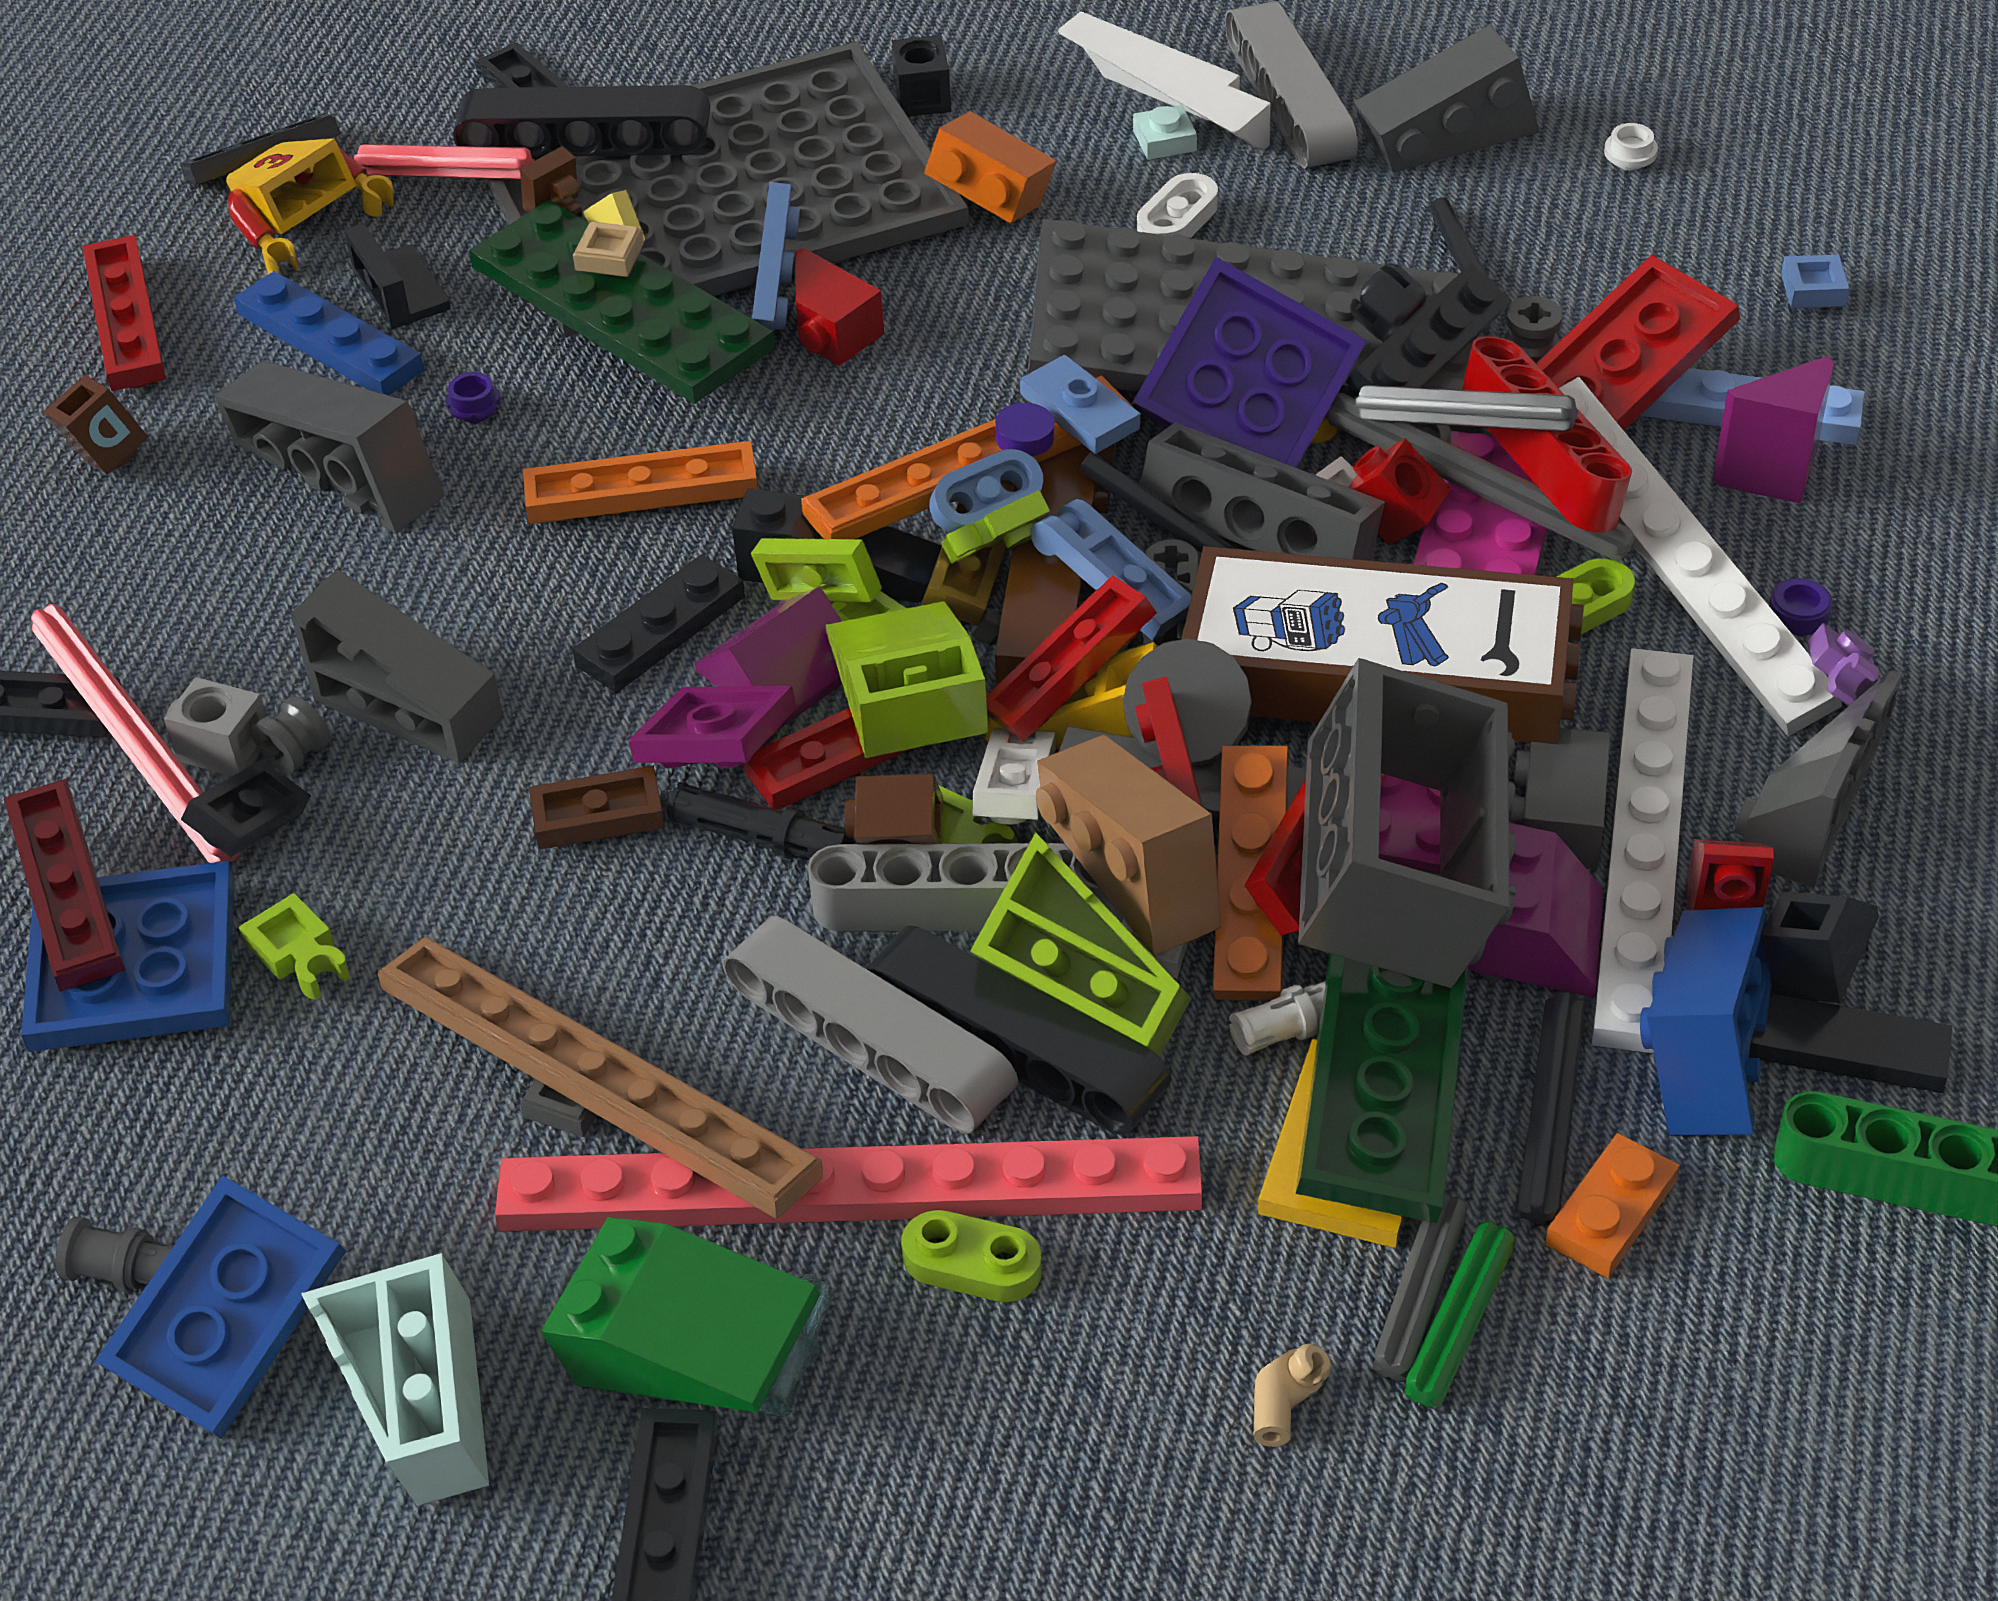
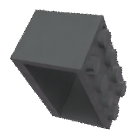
[1298,658,1516,988]

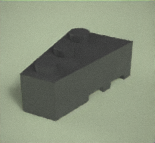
[1354,25,1540,173]

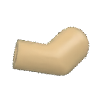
[1254,1344,1331,1447]

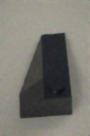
[732,489,942,603]

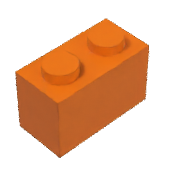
[924,111,1057,223]

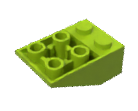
[825,601,988,758]

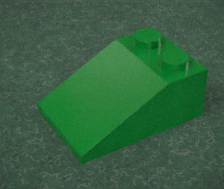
[540,1217,820,1413]

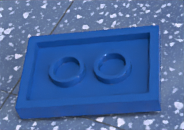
[95,1175,346,1439]

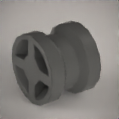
[1504,296,1563,363]
[251,696,331,774]

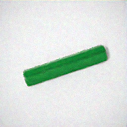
[1404,1221,1515,1408]

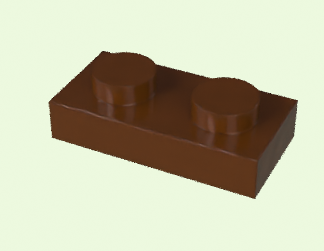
[529,765,665,850]

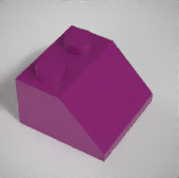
[1468,823,1603,998]

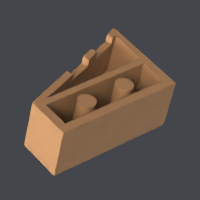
[1036,735,1221,956]

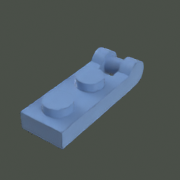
[1031,499,1192,641]

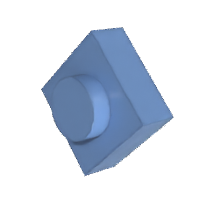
[1781,254,1850,309]

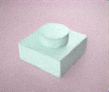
[1133,105,1197,160]

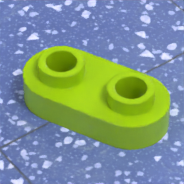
[1556,558,1635,635]
[901,1210,1042,1302]

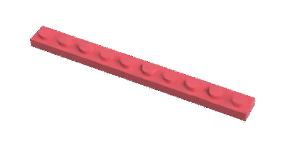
[495,1136,1202,1232]

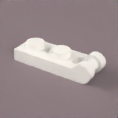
[973,728,1056,824]

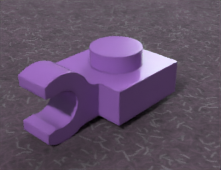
[1807,623,1879,706]

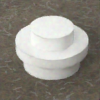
[1604,123,1658,171]

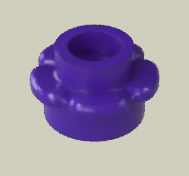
[445,372,501,423]

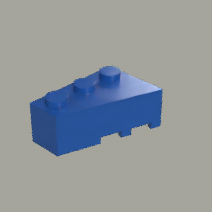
[1640,907,1771,1135]

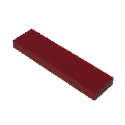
[4,779,125,992]

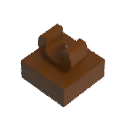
[520,146,582,215]

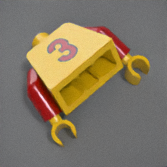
[226,139,394,275]

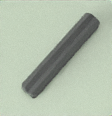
[1373,1193,1467,1382]

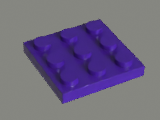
[1132,257,1367,468]

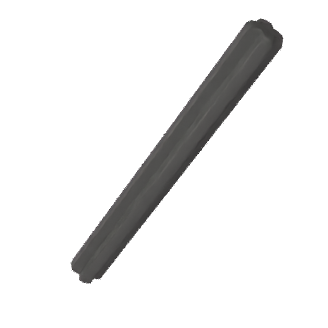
[1325,393,1635,561]

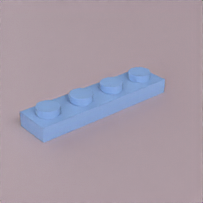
[1640,368,1864,445]

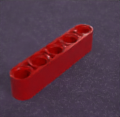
[1461,336,1632,533]

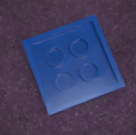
[21,861,234,1052]

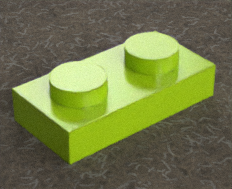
[751,538,882,602]

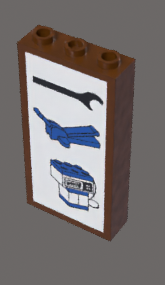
[1181,546,1584,744]

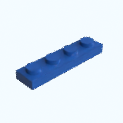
[234,271,424,396]

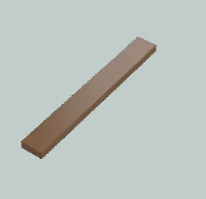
[378,936,823,1219]

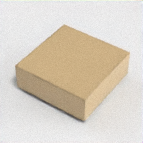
[573,221,644,277]

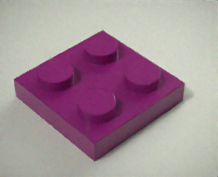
[628,686,797,768]

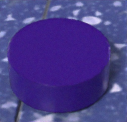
[995,403,1055,457]
[1769,578,1833,636]

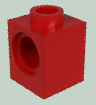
[1348,438,1451,545]

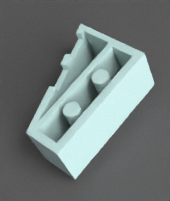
[301,1253,489,1506]

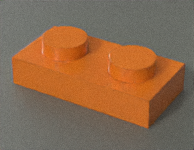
[1545,1133,1680,1279]

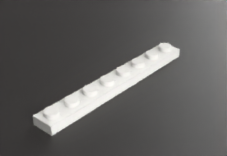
[1559,377,1842,737]
[1591,648,1693,1053]

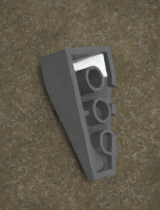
[1735,670,1902,888]

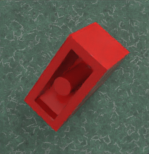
[795,247,885,366]

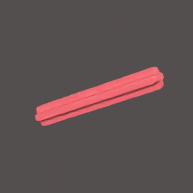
[354,144,535,180]

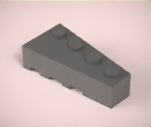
[214,360,445,534]

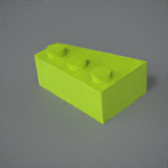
[970,832,1192,1057]

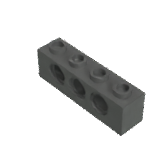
[1141,422,1385,561]

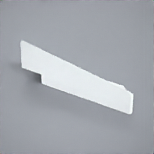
[1058,11,1270,151]

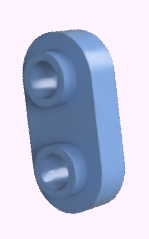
[929,449,1043,533]

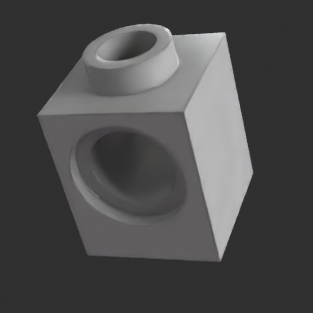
[164,677,267,776]

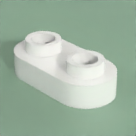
[1137,173,1218,238]

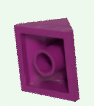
[1712,356,1835,504]
[695,586,842,731]

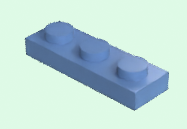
[752,182,800,351]

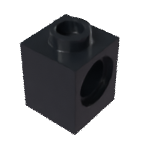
[891,35,951,117]

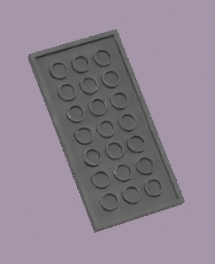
[1028,218,1481,433]

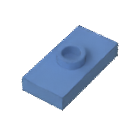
[1020,354,1140,454]

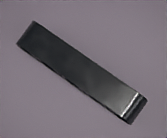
[453,85,711,157]
[865,926,1171,1135]

